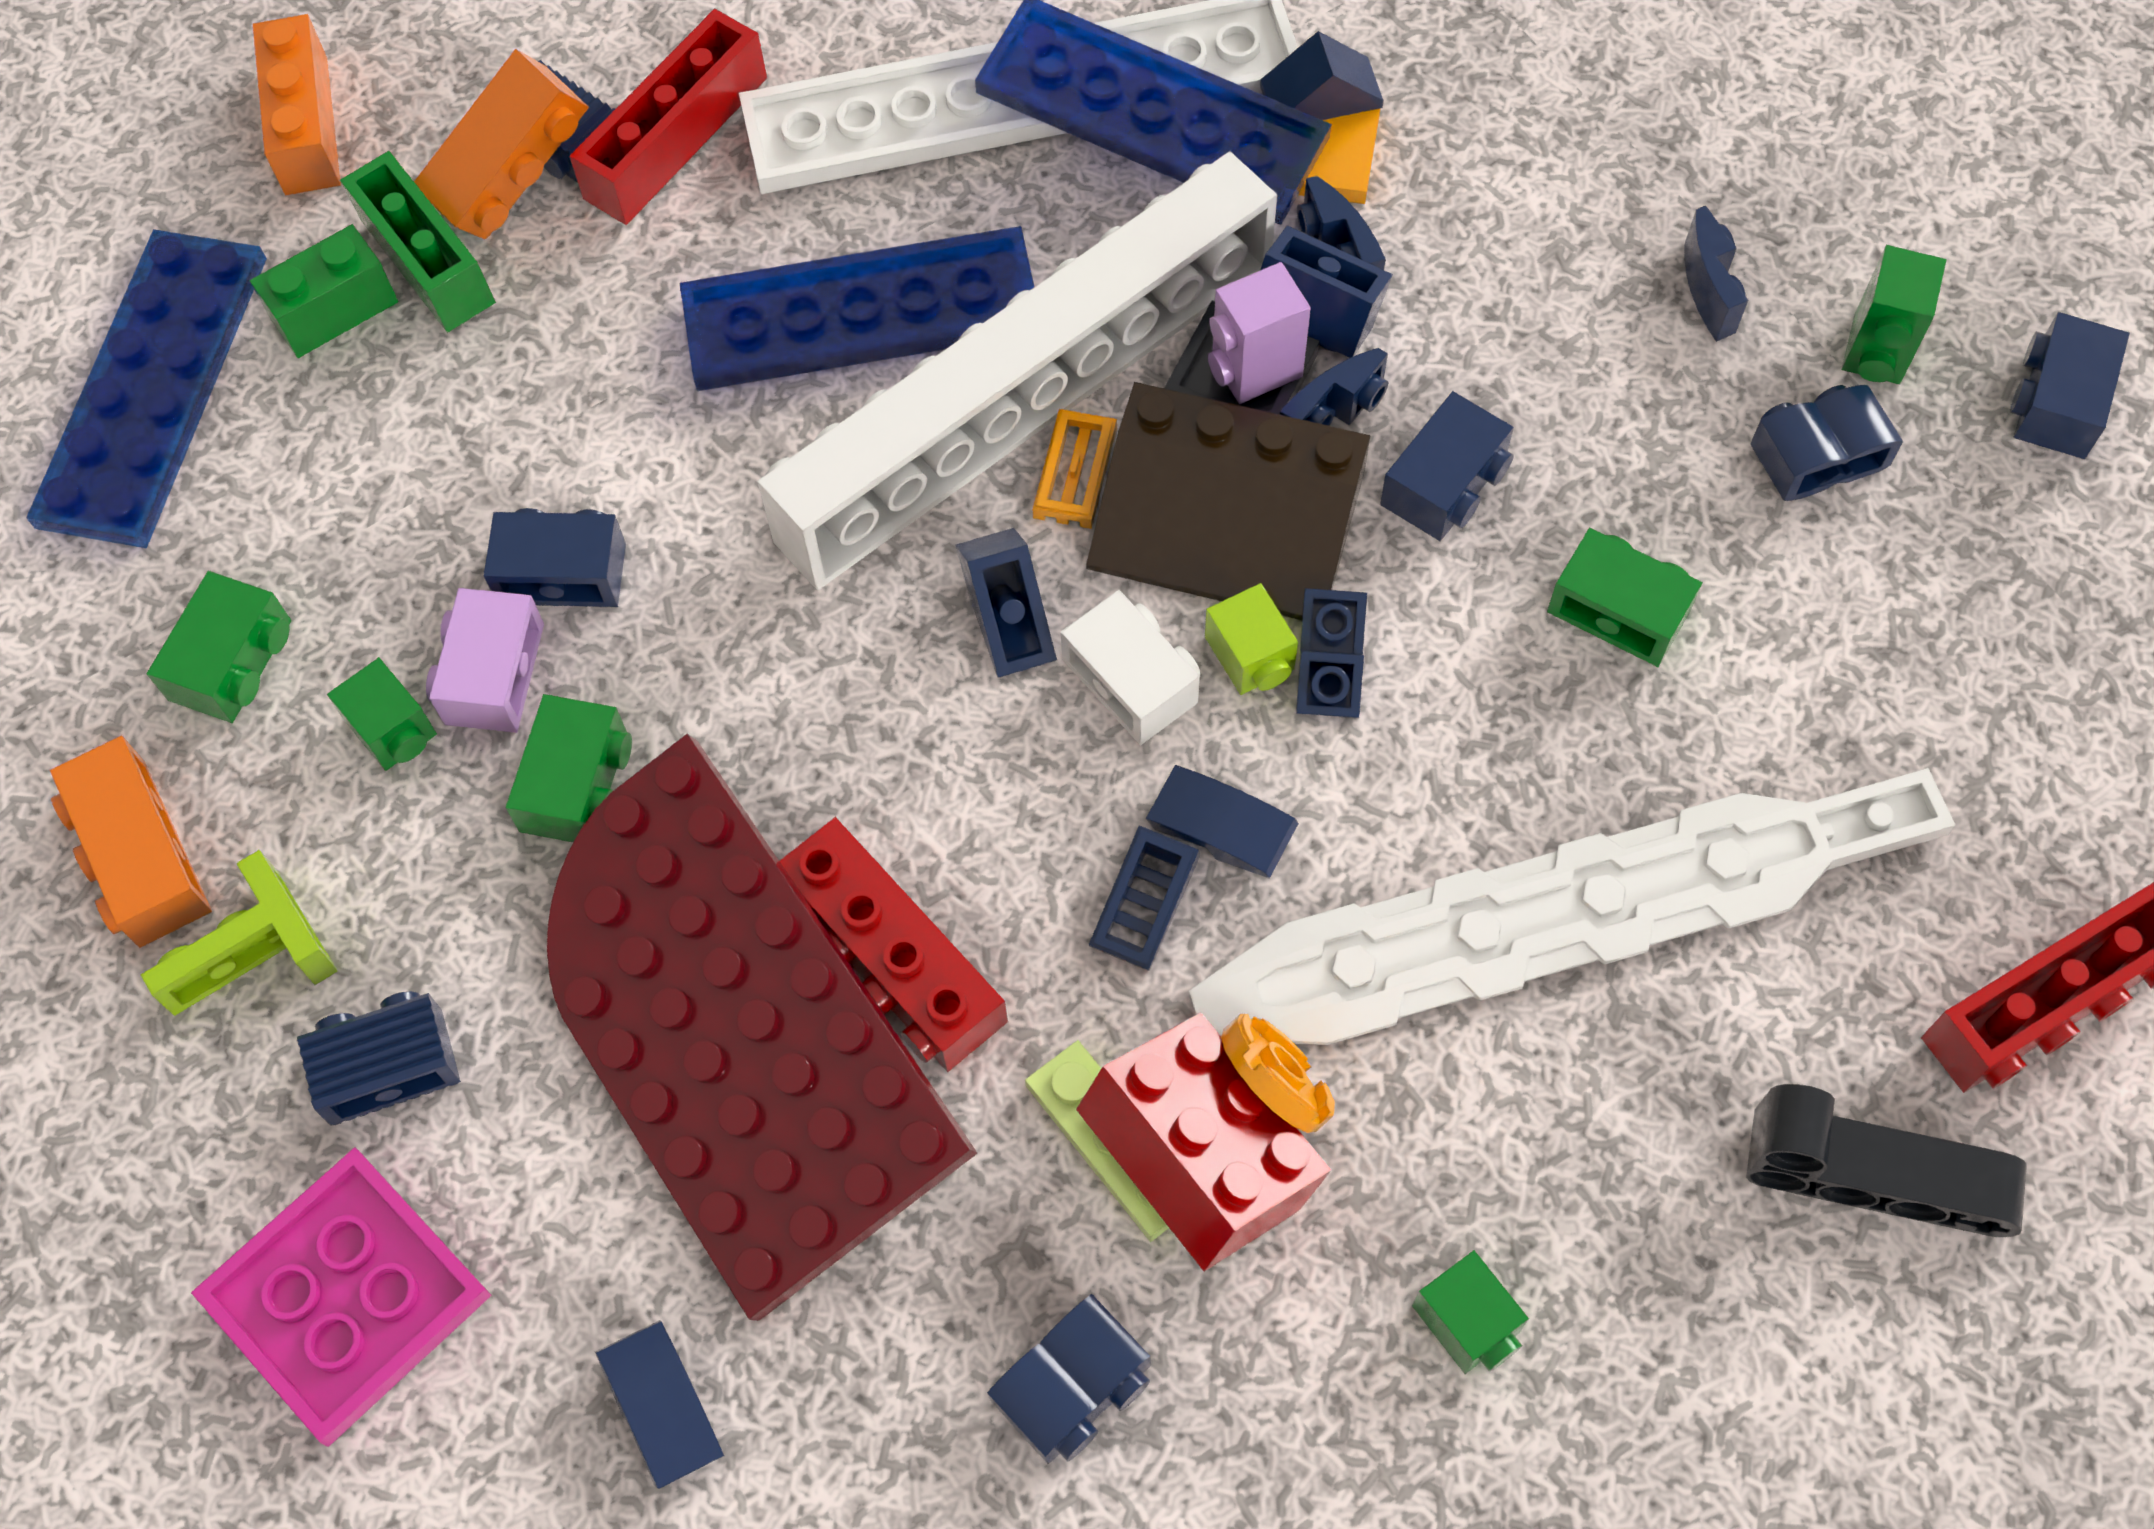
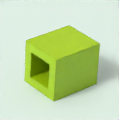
[1205,583,1298,695]

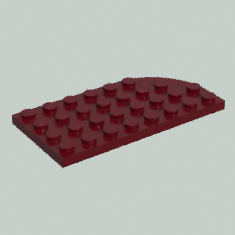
[547,734,978,1321]

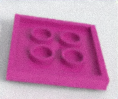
[191,1147,492,1447]

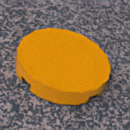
[1221,1014,1335,1133]

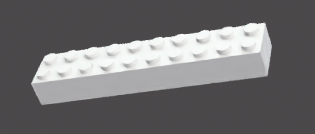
[757,151,1277,591]

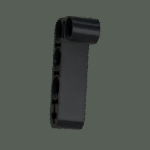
[1746,1084,2027,1237]

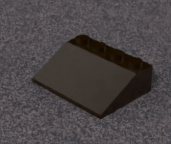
[1086,382,1371,620]

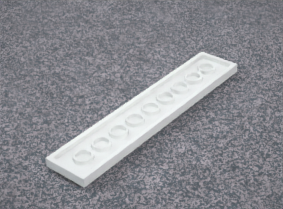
[739,0,1298,194]

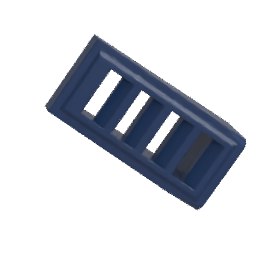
[1089,825,1200,971]

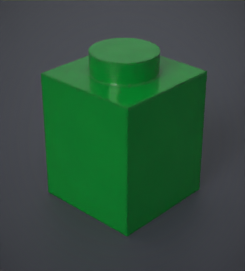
[327,657,437,771]
[1412,1250,1529,1374]

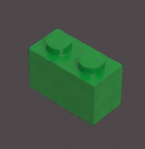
[249,224,399,358]
[1841,244,1947,385]
[1547,527,1703,668]
[146,570,292,724]
[505,694,632,842]

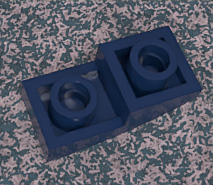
[1297,176,1386,270]
[1684,205,1749,342]
[1280,348,1389,426]
[1296,588,1367,718]
[1146,765,1299,879]
[595,1320,724,1489]

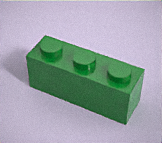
[340,151,496,333]

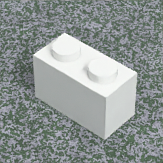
[1061,590,1200,746]

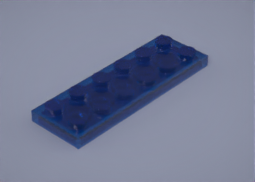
[975,0,1332,225]
[679,226,1035,391]
[26,229,267,548]

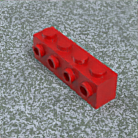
[569,8,767,225]
[779,816,1008,1073]
[1921,882,2154,1093]

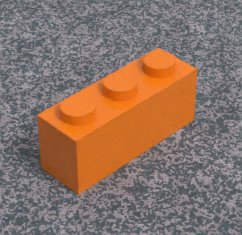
[253,14,341,196]
[414,49,589,240]
[50,735,212,948]

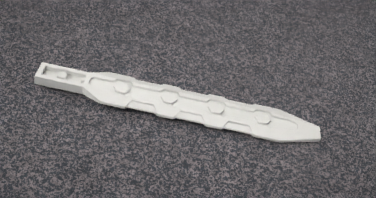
[1189,768,1955,1045]

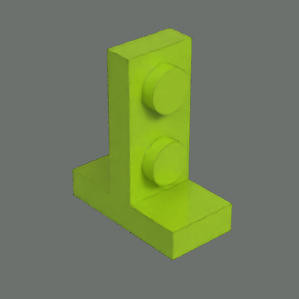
[140,849,338,1016]

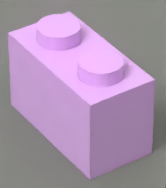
[1208,262,1311,404]
[426,588,544,733]

